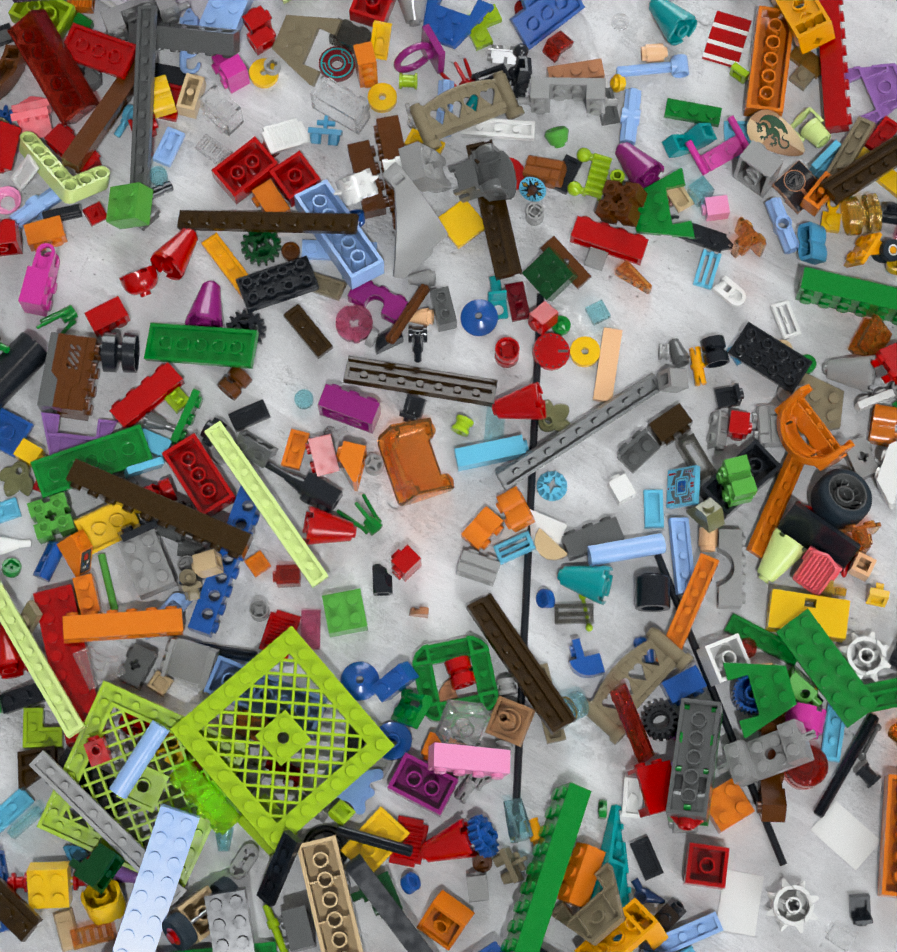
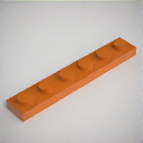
[746,453,804,559]
[656,553,720,662]

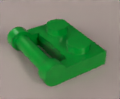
[391,688,432,729]

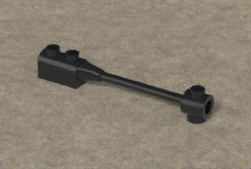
[200,417,343,513]

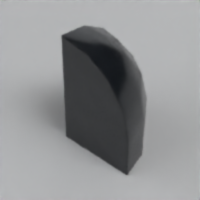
[375,327,404,355]

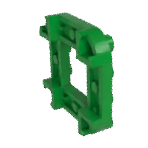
[412,636,498,723]

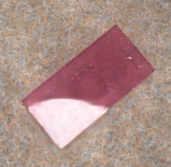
[301,610,321,650]

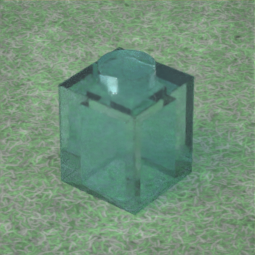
[687,176,715,207]

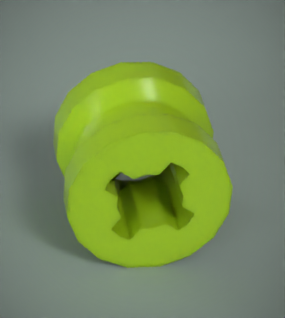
[451,414,474,437]

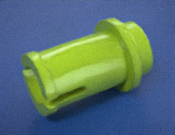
[610,169,625,184]

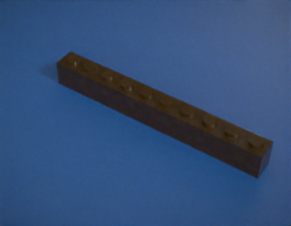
[66,459,254,559]

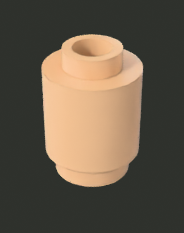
[641,43,668,63]
[698,527,718,552]

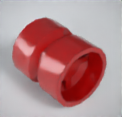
[495,337,520,368]
[143,477,178,501]
[444,655,476,690]

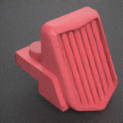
[10,96,53,138]
[792,545,843,596]

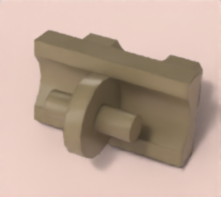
[178,569,202,601]
[492,847,528,885]

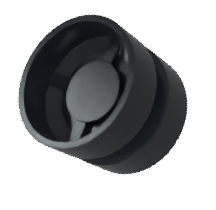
[100,332,140,373]

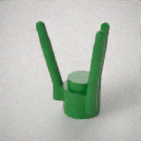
[36,305,78,334]
[336,494,383,536]

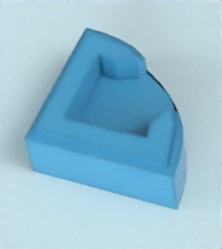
[63,845,89,862]

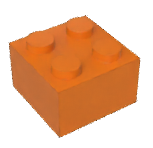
[709,778,755,834]

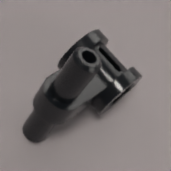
[408,326,427,363]

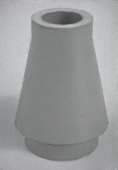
[408,269,436,288]

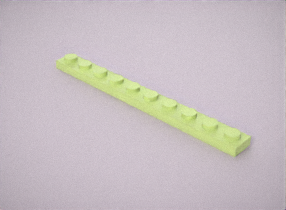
[204,421,329,588]
[0,580,86,739]

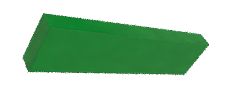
[724,613,797,666]

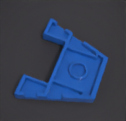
[423,0,494,49]

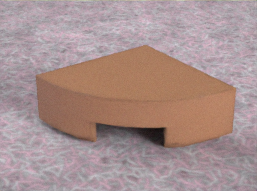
[409,607,429,618]
[439,680,458,702]

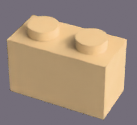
[176,73,206,119]

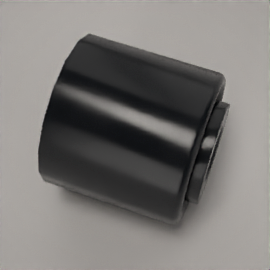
[635,573,670,612]

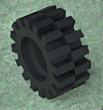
[642,703,678,741]

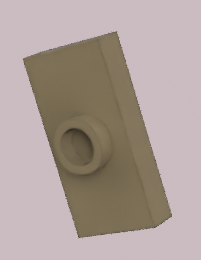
[313,272,347,301]
[20,600,43,634]

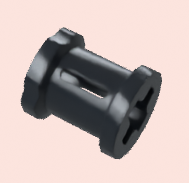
[855,762,881,789]

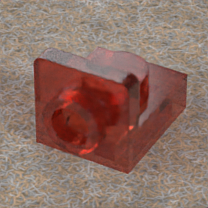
[542,30,574,63]

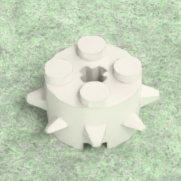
[333,168,379,206]
[839,632,891,682]
[766,879,819,933]

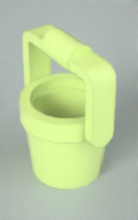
[790,107,831,148]

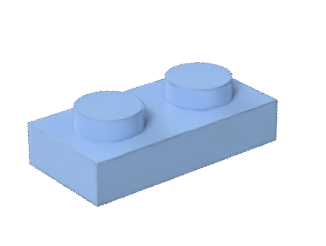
[152,127,185,168]

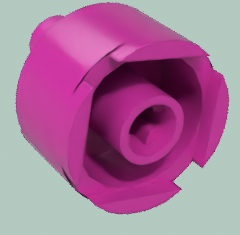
[785,702,827,739]

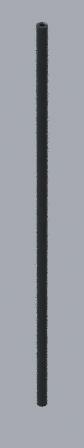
[654,554,787,866]

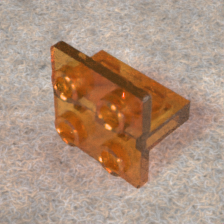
[730,216,767,259]
[848,314,892,356]
[841,520,881,555]

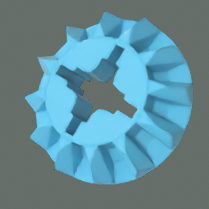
[537,471,567,501]

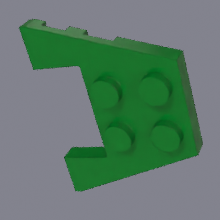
[636,168,695,239]
[723,662,797,738]

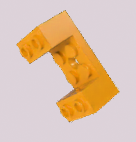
[771,0,835,55]
[574,898,669,952]

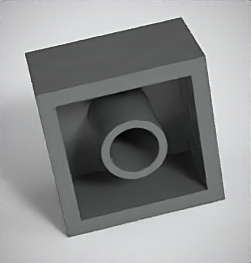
[279,905,316,952]

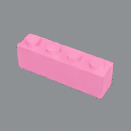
[428,742,510,780]

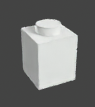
[607,474,636,506]

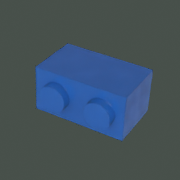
[371,661,419,702]
[660,665,707,707]

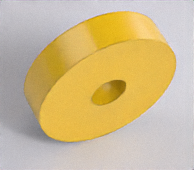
[249,58,279,88]
[368,83,397,113]
[570,336,600,368]

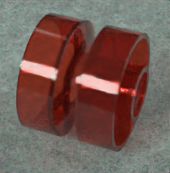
[784,745,828,790]

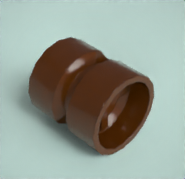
[216,367,252,401]

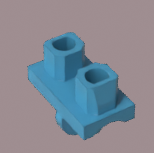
[308,115,343,146]

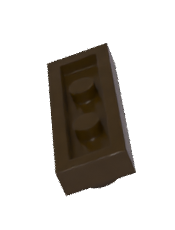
[283,304,333,359]

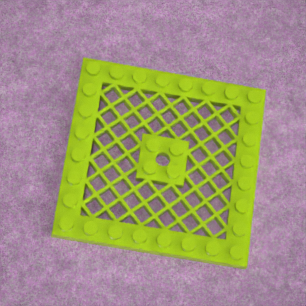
[170,626,395,852]
[36,680,249,888]

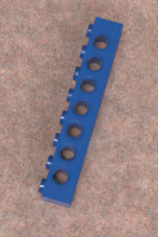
[188,486,260,638]

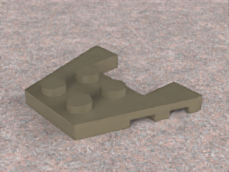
[272,15,343,87]
[786,373,844,436]
[551,862,625,946]

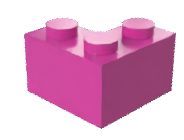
[211,54,250,94]

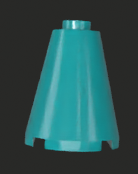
[649,0,697,46]
[557,566,613,605]

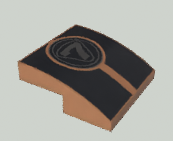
[772,160,818,215]

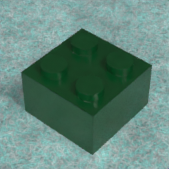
[523,247,578,302]

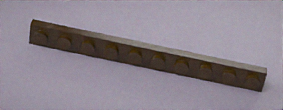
[177,210,359,234]

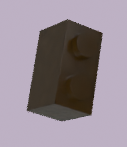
[647,403,693,446]

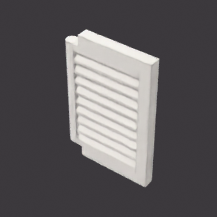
[261,118,311,155]

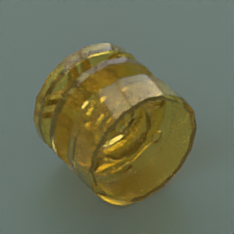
[841,193,882,236]

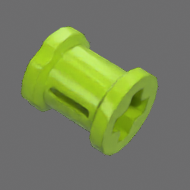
[399,72,418,90]

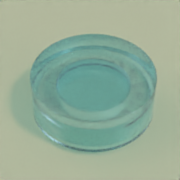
[150,166,168,186]
[294,389,314,409]

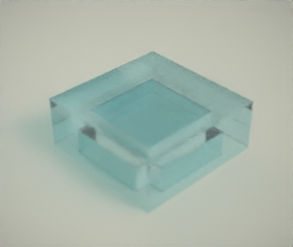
[585,300,611,325]

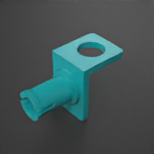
[487,276,508,320]

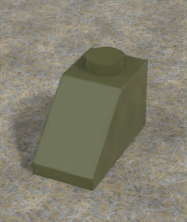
[686,497,725,533]

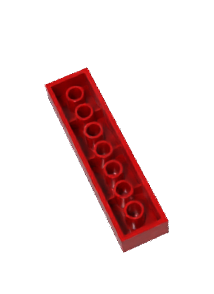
[33,584,109,747]

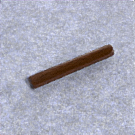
[385,284,430,345]

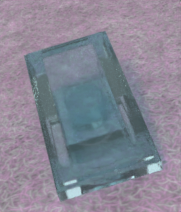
[503,798,533,843]

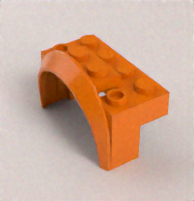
[774,384,855,471]

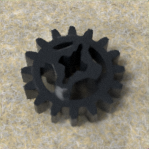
[226,310,267,344]

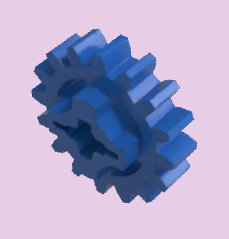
[467,814,499,858]

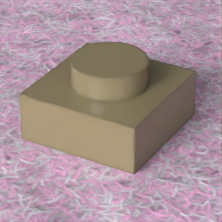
[789,65,815,91]

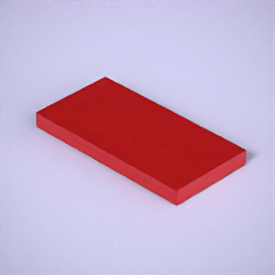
[58,23,136,80]

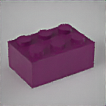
[318,384,381,434]
[387,752,459,818]

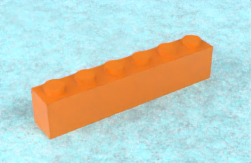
[62,606,183,643]

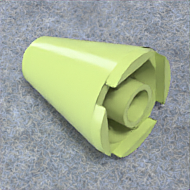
[757,528,807,584]

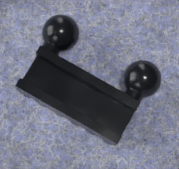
[508,43,532,98]

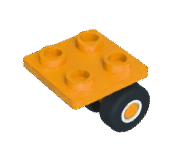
[843,232,897,268]

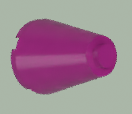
[615,142,664,189]
[185,281,223,328]

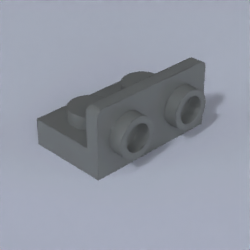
[617,428,661,474]
[235,430,279,468]

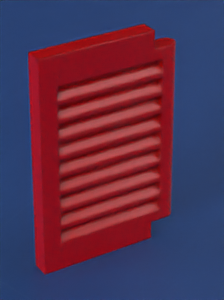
[259,610,301,659]
[389,815,429,868]

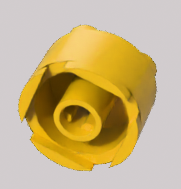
[80,880,126,925]

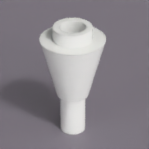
[0,537,31,555]

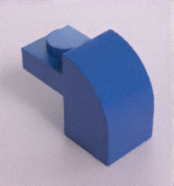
[569,638,605,678]

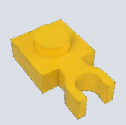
[820,200,841,234]

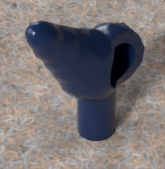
[631,878,665,905]

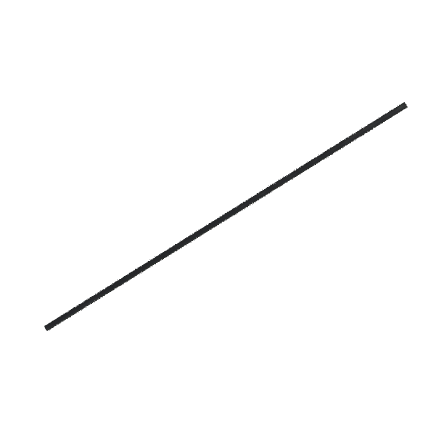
[510,294,544,843]

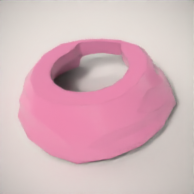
[0,186,21,215]

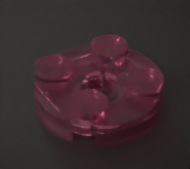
[336,305,373,344]

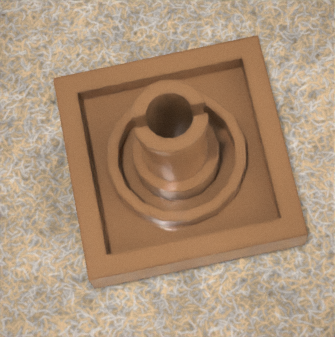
[484,696,536,747]

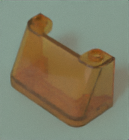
[378,418,455,506]

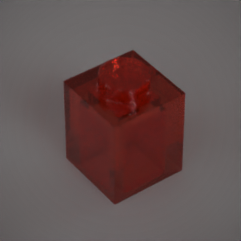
[273,564,301,588]

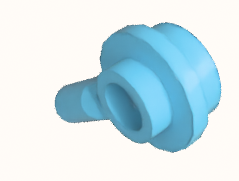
[114,104,133,138]

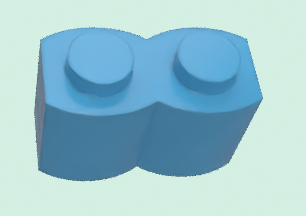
[798,222,827,265]

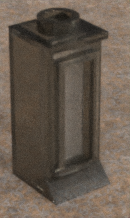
[675,433,717,484]

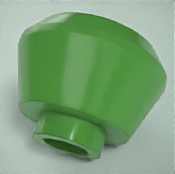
[544,126,569,148]

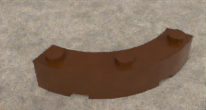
[0,44,28,100]
[756,713,787,823]

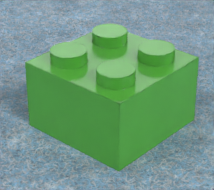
[106,182,153,229]
[322,588,368,638]

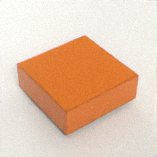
[244,551,271,578]

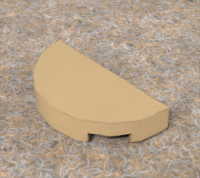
[534,528,568,561]

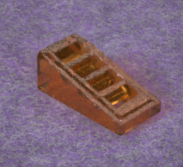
[615,260,652,294]
[70,922,115,951]

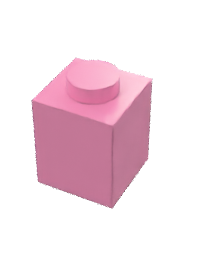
[701,195,730,222]

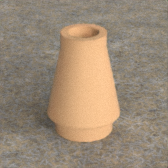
[409,307,434,326]

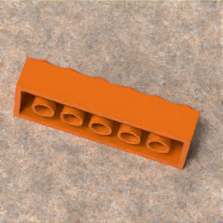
[743,6,793,117]
[877,774,897,898]

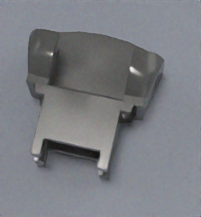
[448,143,517,203]

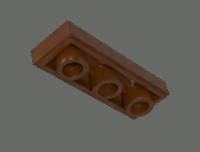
[540,236,592,289]

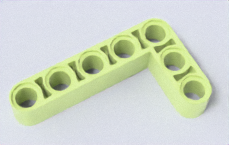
[19,131,110,204]

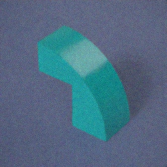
[662,123,717,158]

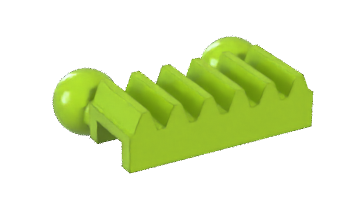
[567,148,612,201]

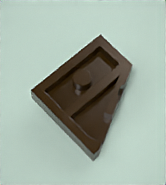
[17,745,58,791]

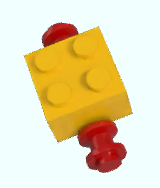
[7,861,87,909]

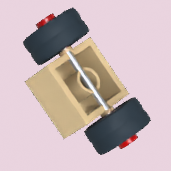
[162,876,239,951]

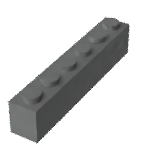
[129,19,240,58]

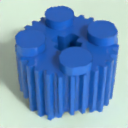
[731,676,759,716]

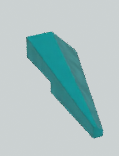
[590,804,631,908]

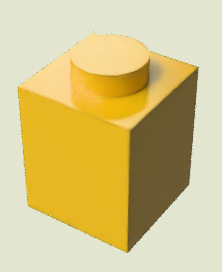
[13,438,46,467]

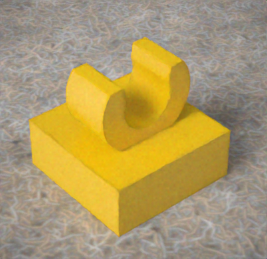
[866,582,890,608]

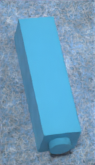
[454,435,529,472]

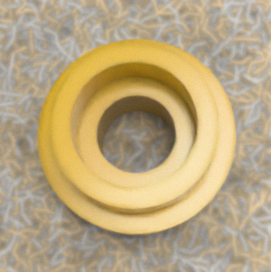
[610,74,626,93]

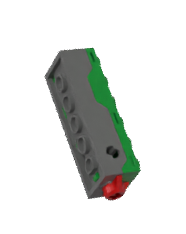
[666,698,723,831]

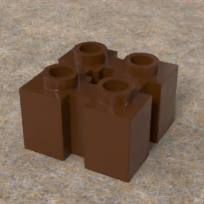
[595,180,647,227]

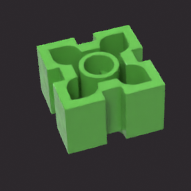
[716,455,758,507]
[27,492,78,544]

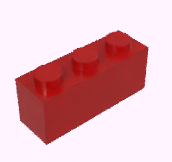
[44,123,102,174]

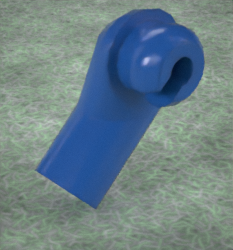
[633,637,654,663]

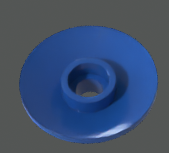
[460,299,498,336]
[341,662,379,701]
[379,722,412,760]

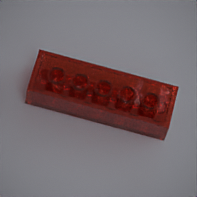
[7,9,99,126]

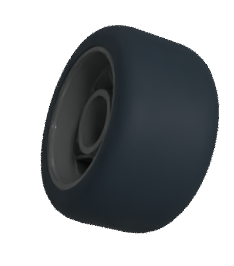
[810,468,872,529]

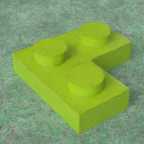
[468,4,502,51]
[23,708,64,748]

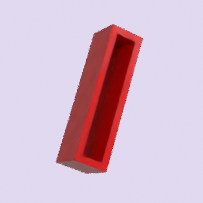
[570,216,649,266]
[109,363,185,429]

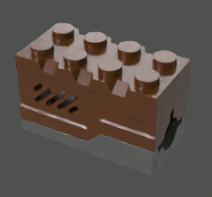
[37,332,101,421]

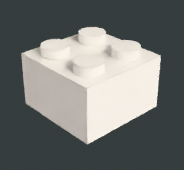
[696,633,751,687]

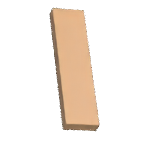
[593,327,622,403]

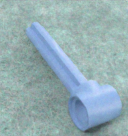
[616,54,689,78]

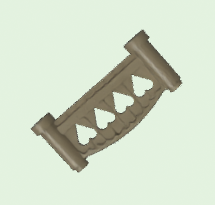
[409,70,525,150]
[580,627,694,745]

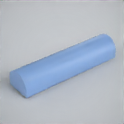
[587,533,666,566]
[109,720,170,799]

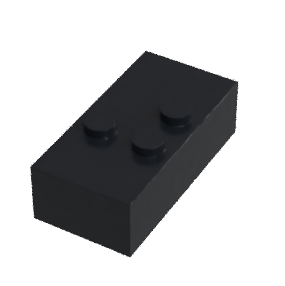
[699,439,782,520]

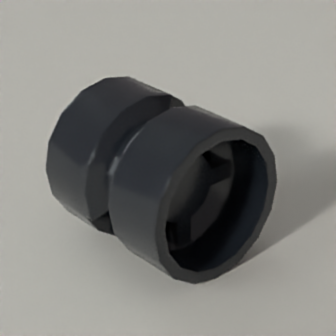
[700,335,730,368]

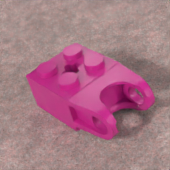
[18,243,60,317]

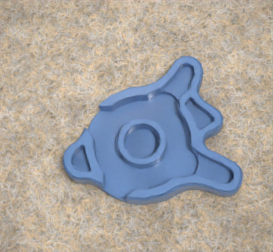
[325,765,384,815]

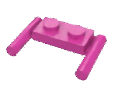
[685,115,749,175]

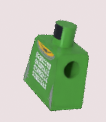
[788,664,824,708]

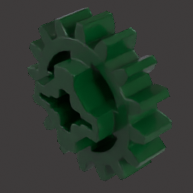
[240,232,281,267]

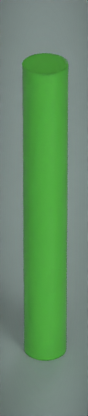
[98,554,118,610]

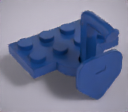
[509,0,585,50]

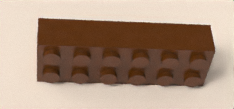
[373,115,404,230]

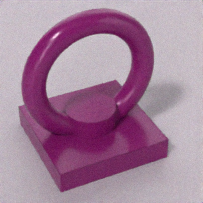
[393,24,445,74]

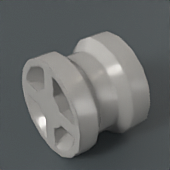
[364,454,384,476]
[496,677,518,697]

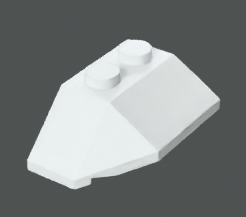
[874,441,897,510]

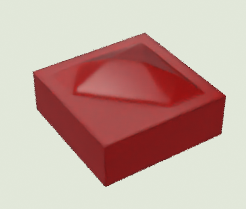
[82,201,107,227]

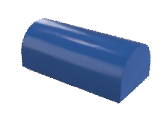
[33,541,62,582]

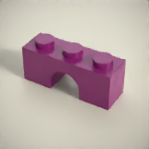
[347,280,408,324]

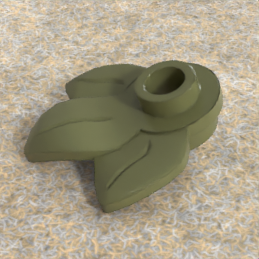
[538,399,571,432]
[0,461,33,497]

